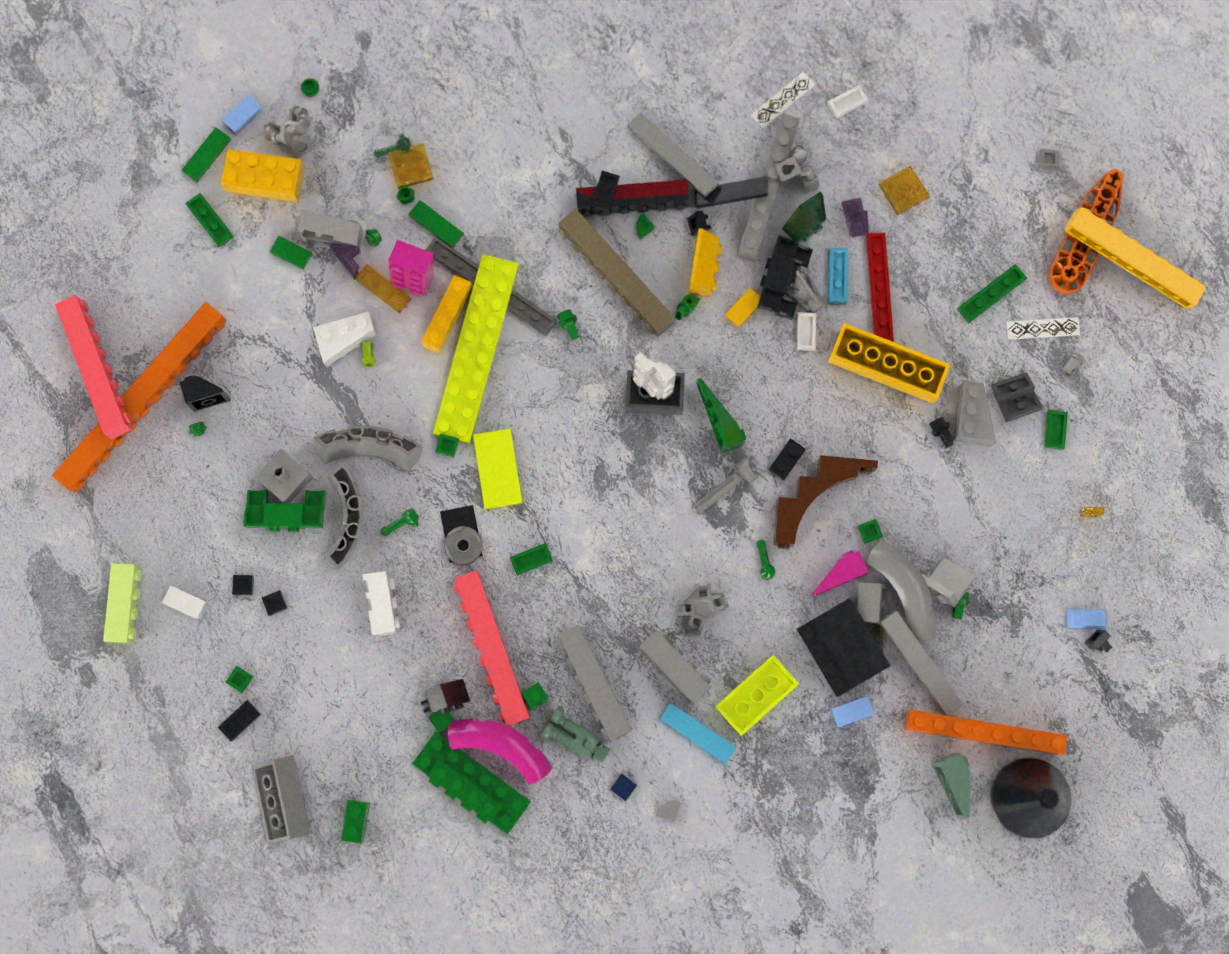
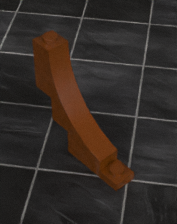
[773,455,878,550]

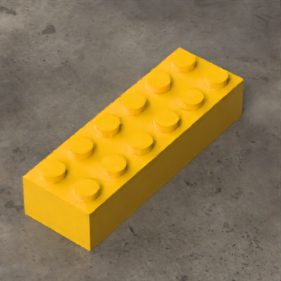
[827,323,951,404]

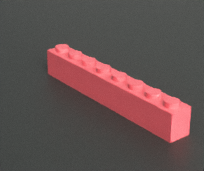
[55,295,132,440]
[453,570,530,726]

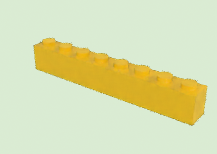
[1064,207,1206,309]

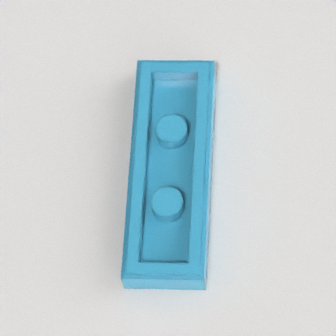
[828,248,848,304]

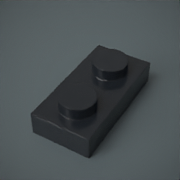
[768,438,806,481]

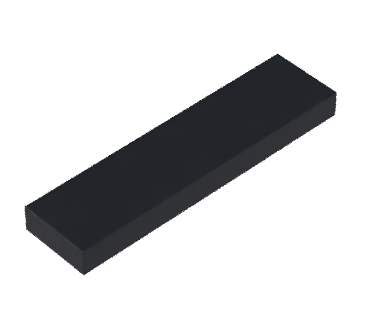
[695,176,768,209]

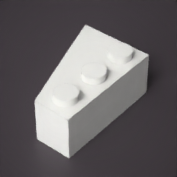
[313,312,376,368]
[362,571,400,636]

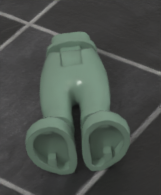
[540,706,610,763]

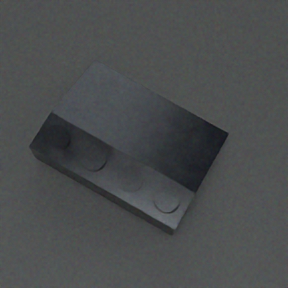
[796,598,891,697]

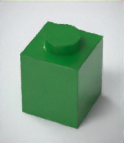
[522,682,549,710]

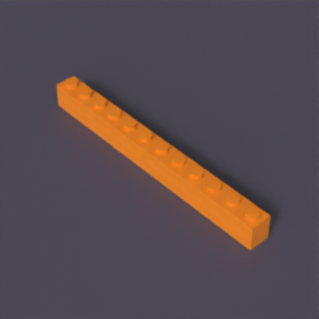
[51,301,227,493]

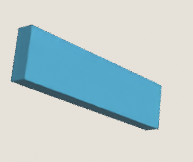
[660,703,736,764]

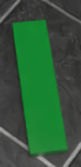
[957,264,1027,323]

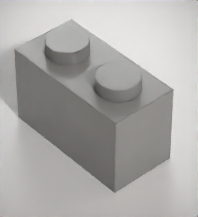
[856,583,888,625]

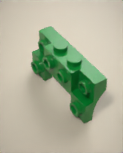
[243,490,326,533]

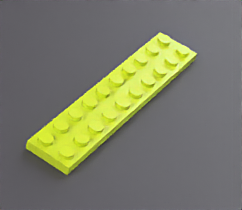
[433,254,519,444]

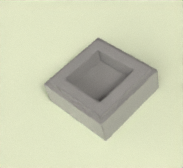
[1038,149,1059,171]

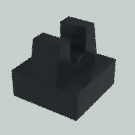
[687,211,711,236]
[1084,629,1112,653]

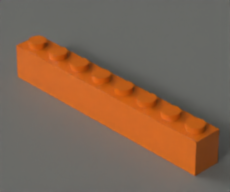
[904,710,1067,755]

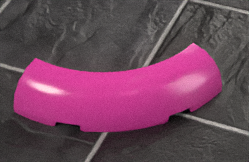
[448,719,552,785]

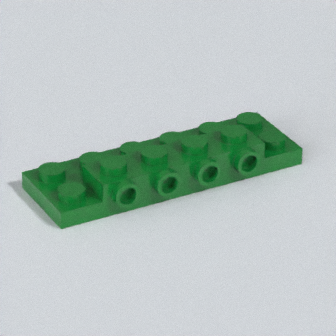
[412,732,531,835]

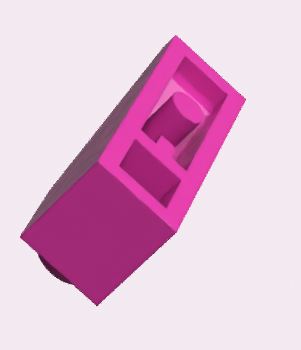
[812,550,868,597]

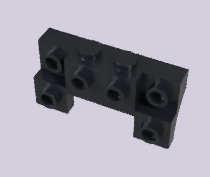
[757,235,813,320]

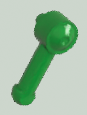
[381,508,419,536]
[757,540,775,580]

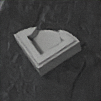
[656,801,681,821]

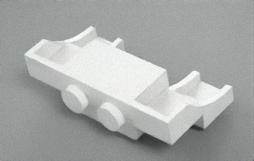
[633,352,676,400]

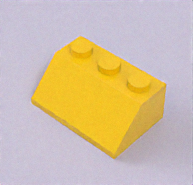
[688,228,722,297]

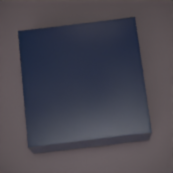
[610,773,637,801]

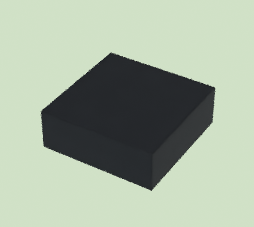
[232,575,254,595]
[262,590,288,616]

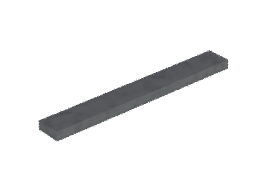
[425,236,557,336]

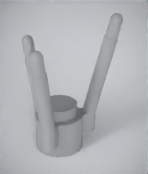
[785,270,825,313]

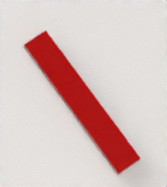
[866,233,894,342]

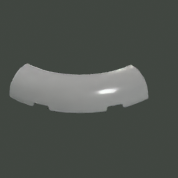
[313,426,422,471]
[324,462,363,571]
[867,541,936,641]

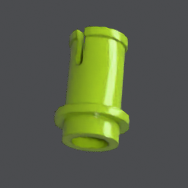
[361,342,376,367]

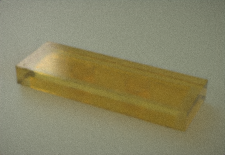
[355,265,411,314]

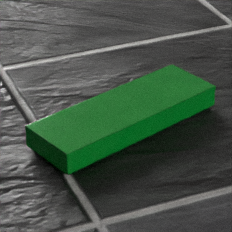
[181,127,231,182]
[185,193,234,248]
[408,200,464,248]

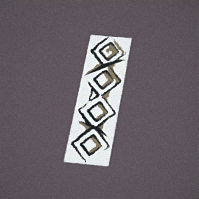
[751,72,816,128]
[1006,317,1080,340]

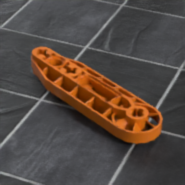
[1048,169,1124,295]

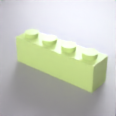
[103,563,142,644]

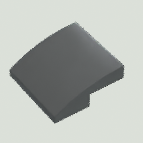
[992,372,1042,423]

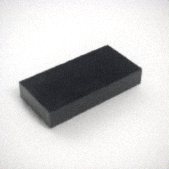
[591,170,620,212]
[218,700,262,742]

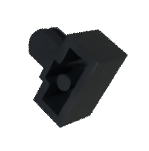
[420,679,470,714]

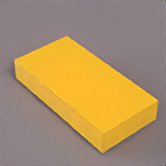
[725,288,760,328]

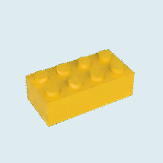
[221,149,305,202]

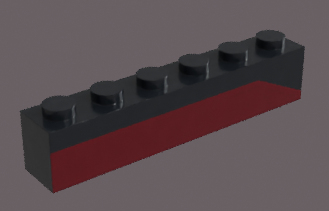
[576,180,689,217]

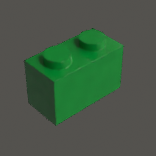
[341,800,370,844]

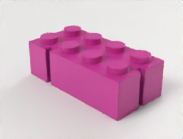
[388,239,434,296]

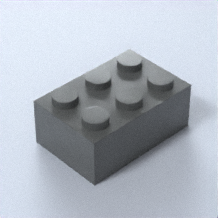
[625,370,685,415]

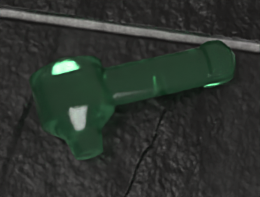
[374,134,412,158]

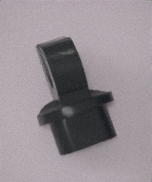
[929,417,953,448]

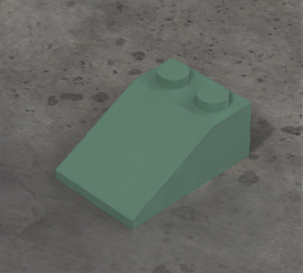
[931,753,970,819]

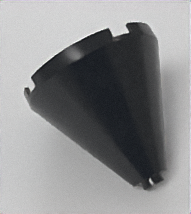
[991,758,1071,838]

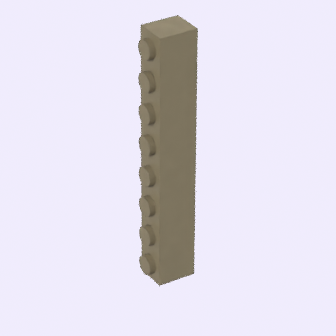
[559,209,675,337]

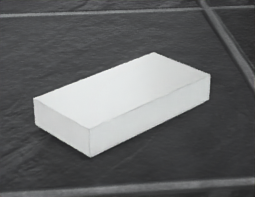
[827,85,868,119]
[796,312,816,351]
[162,585,207,620]

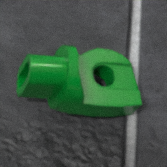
[675,294,700,320]
[557,309,579,340]
[952,592,970,620]

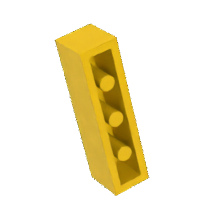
[421,275,473,355]

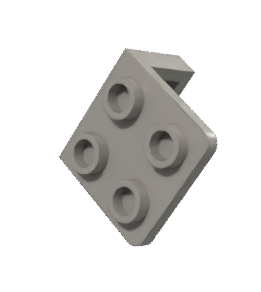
[921,559,975,607]

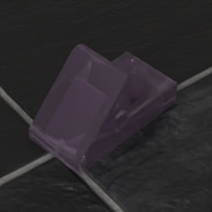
[841,198,869,238]
[329,243,361,280]

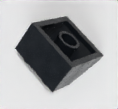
[180,375,231,412]

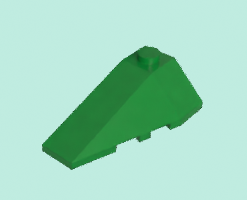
[696,378,746,453]

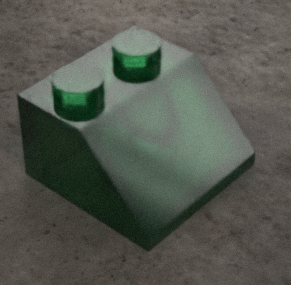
[781,192,826,245]

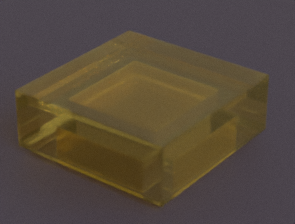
[1080,507,1105,517]

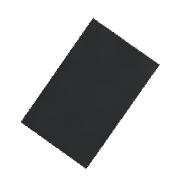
[440,505,483,563]

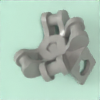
[264,105,313,158]
[775,143,819,191]
[677,584,729,635]

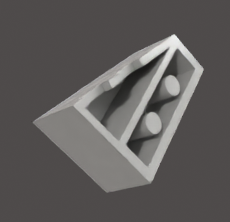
[297,209,363,251]
[953,381,996,446]

